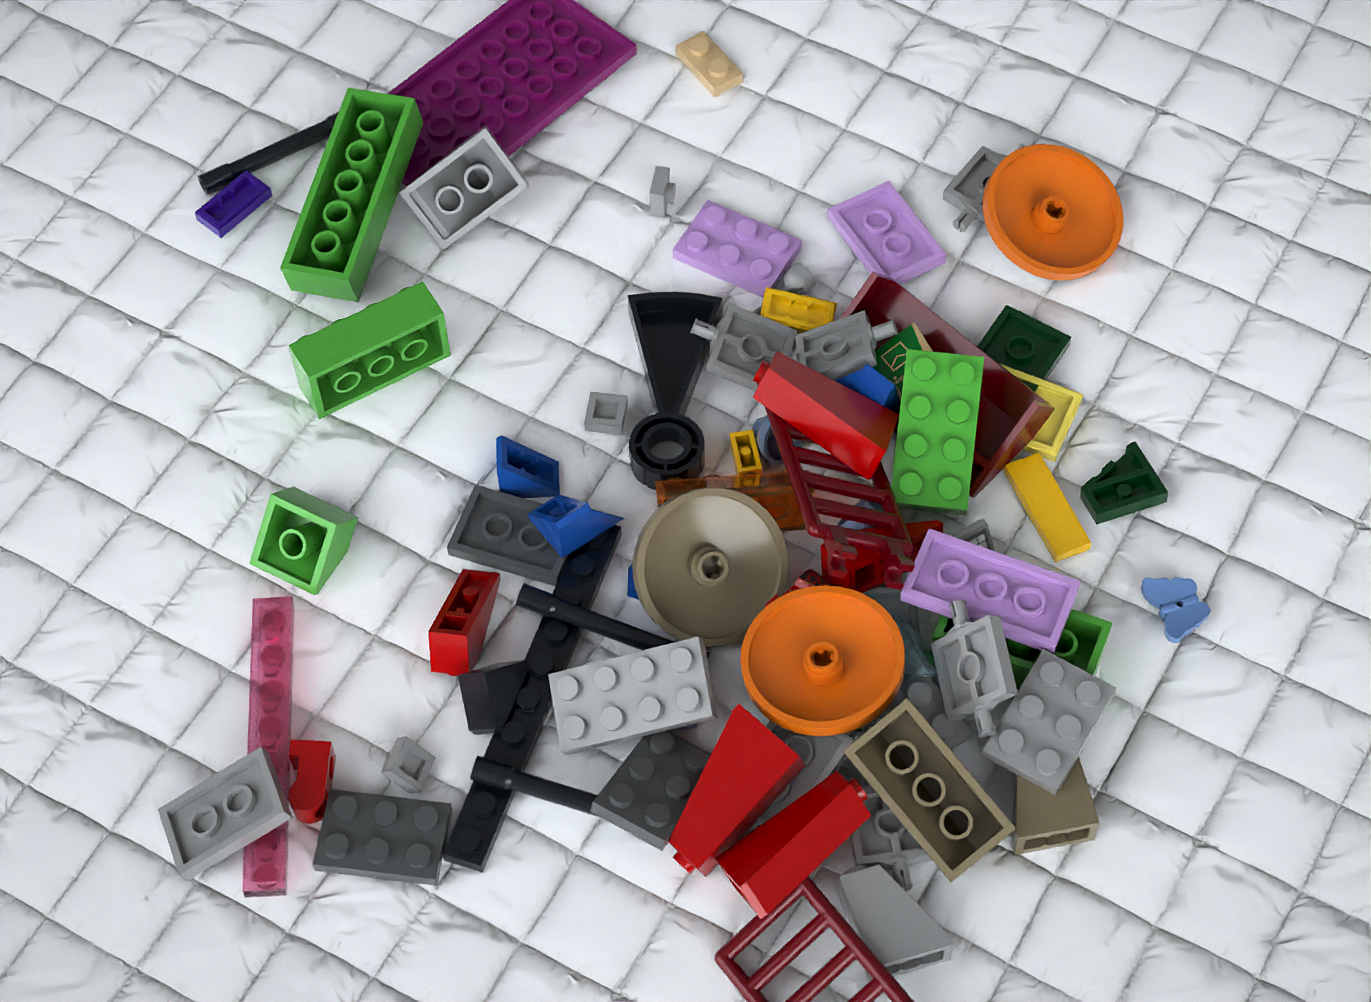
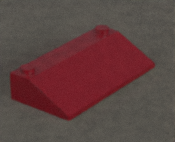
[840,272,1055,498]

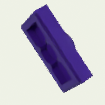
[195,170,273,238]

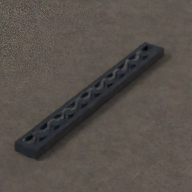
[443,525,622,873]

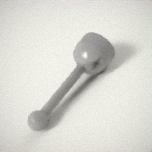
[753,263,816,315]

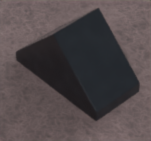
[458,660,531,735]

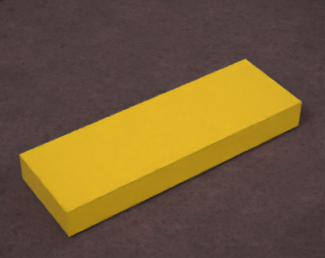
[1004,452,1091,562]

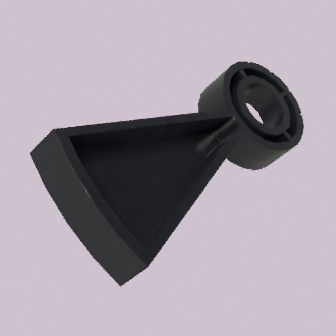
[628,292,723,492]

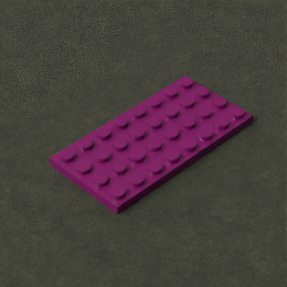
[387,0,637,186]

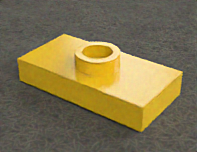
[760,287,837,334]

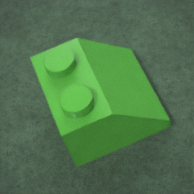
[249,487,358,595]

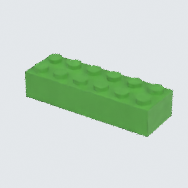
[280,88,423,303]

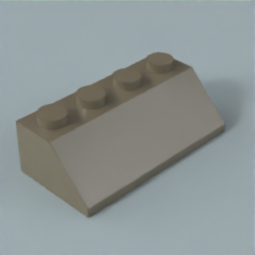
[843,698,1016,882]

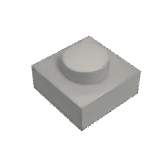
[649,166,676,218]
[584,392,628,435]
[381,736,436,794]

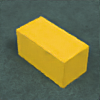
[729,429,762,485]

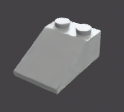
[399,126,529,250]

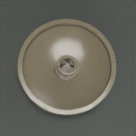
[632,487,789,647]

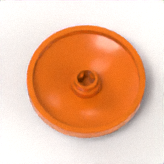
[982,144,1123,281]
[740,585,905,736]

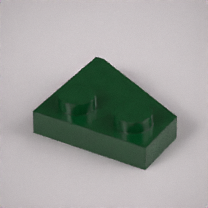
[1080,441,1168,525]

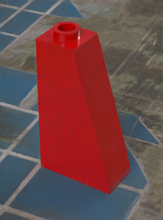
[752,351,899,480]
[668,704,806,877]
[715,771,871,919]

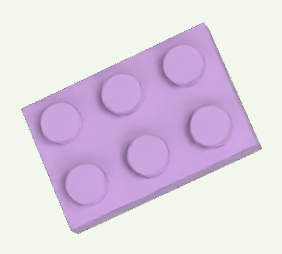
[827,181,947,285]
[673,200,802,297]

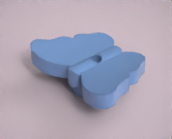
[1141,577,1211,643]

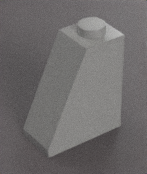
[837,864,953,981]

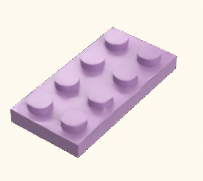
[900,529,1081,654]

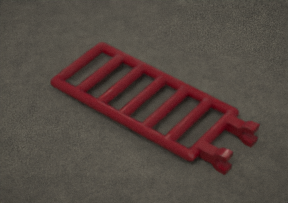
[757,383,915,590]
[714,876,915,1002]

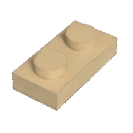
[676,31,743,98]

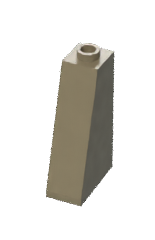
[1012,757,1100,855]

